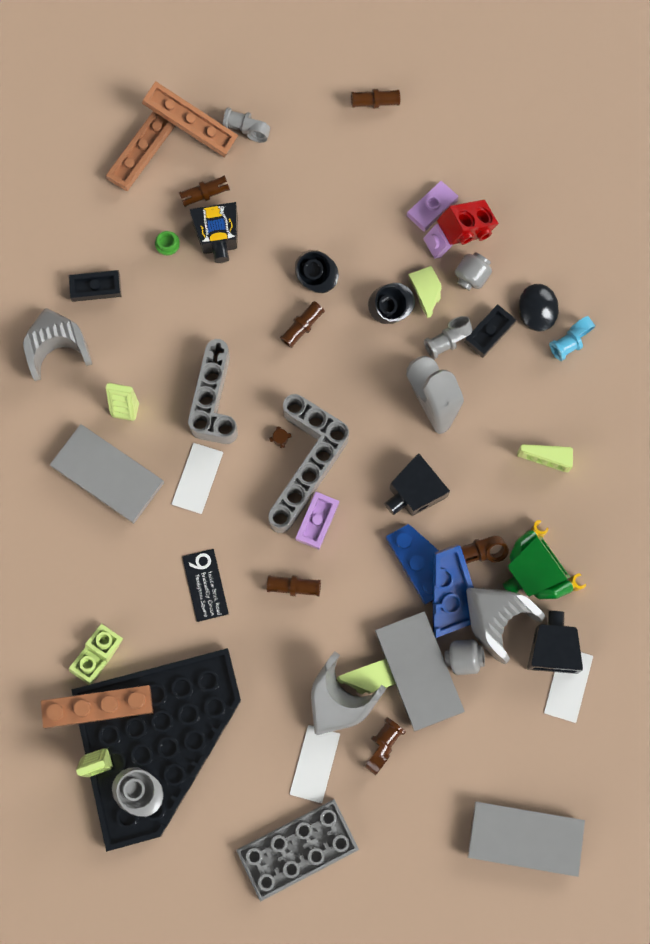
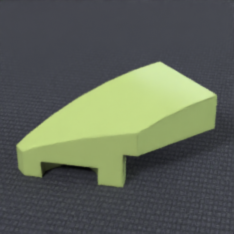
[409,266,442,318]
[336,659,396,694]

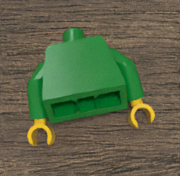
[503,520,586,599]

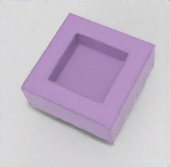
[423,224,452,259]

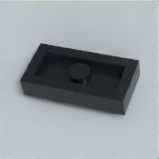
[69,270,122,302]
[464,304,516,358]

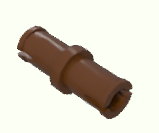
[351,89,400,109]
[179,175,230,207]
[280,301,325,348]
[267,575,321,597]

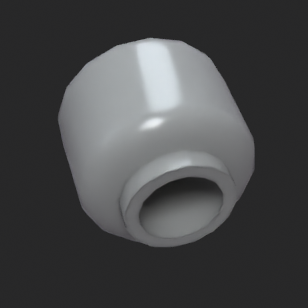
[455,252,492,291]
[445,639,485,675]

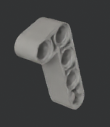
[188,339,238,444]

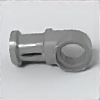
[223,107,270,143]
[424,316,473,359]

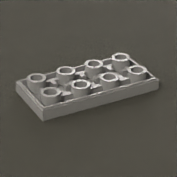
[50,424,164,524]
[375,611,465,732]
[236,799,359,902]
[467,802,585,877]

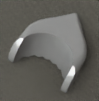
[23,308,92,381]
[406,356,464,434]
[466,588,545,664]
[311,652,387,735]

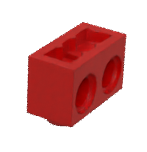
[437,199,499,245]

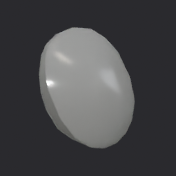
[112,767,163,817]

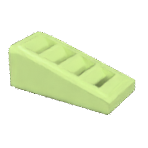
[106,383,139,421]
[517,444,573,472]
[76,748,113,777]

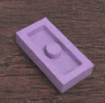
[407,181,459,232]
[295,492,340,550]

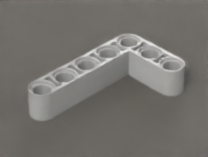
[269,394,349,533]

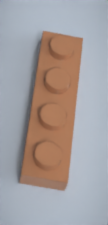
[142,81,238,158]
[106,111,175,191]
[41,685,153,729]

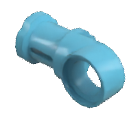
[549,316,595,361]

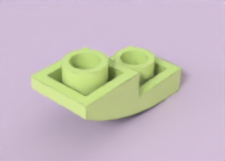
[69,623,123,685]

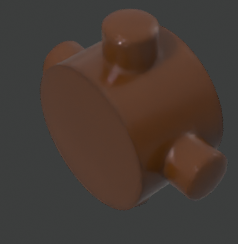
[269,426,292,448]

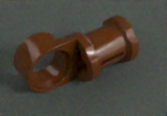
[461,536,509,564]
[365,717,406,776]

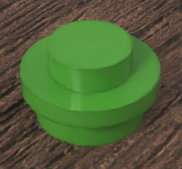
[155,231,180,256]

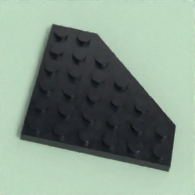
[71,648,241,852]

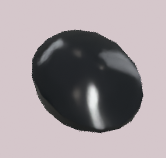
[295,250,339,293]
[368,283,415,324]
[518,284,559,332]

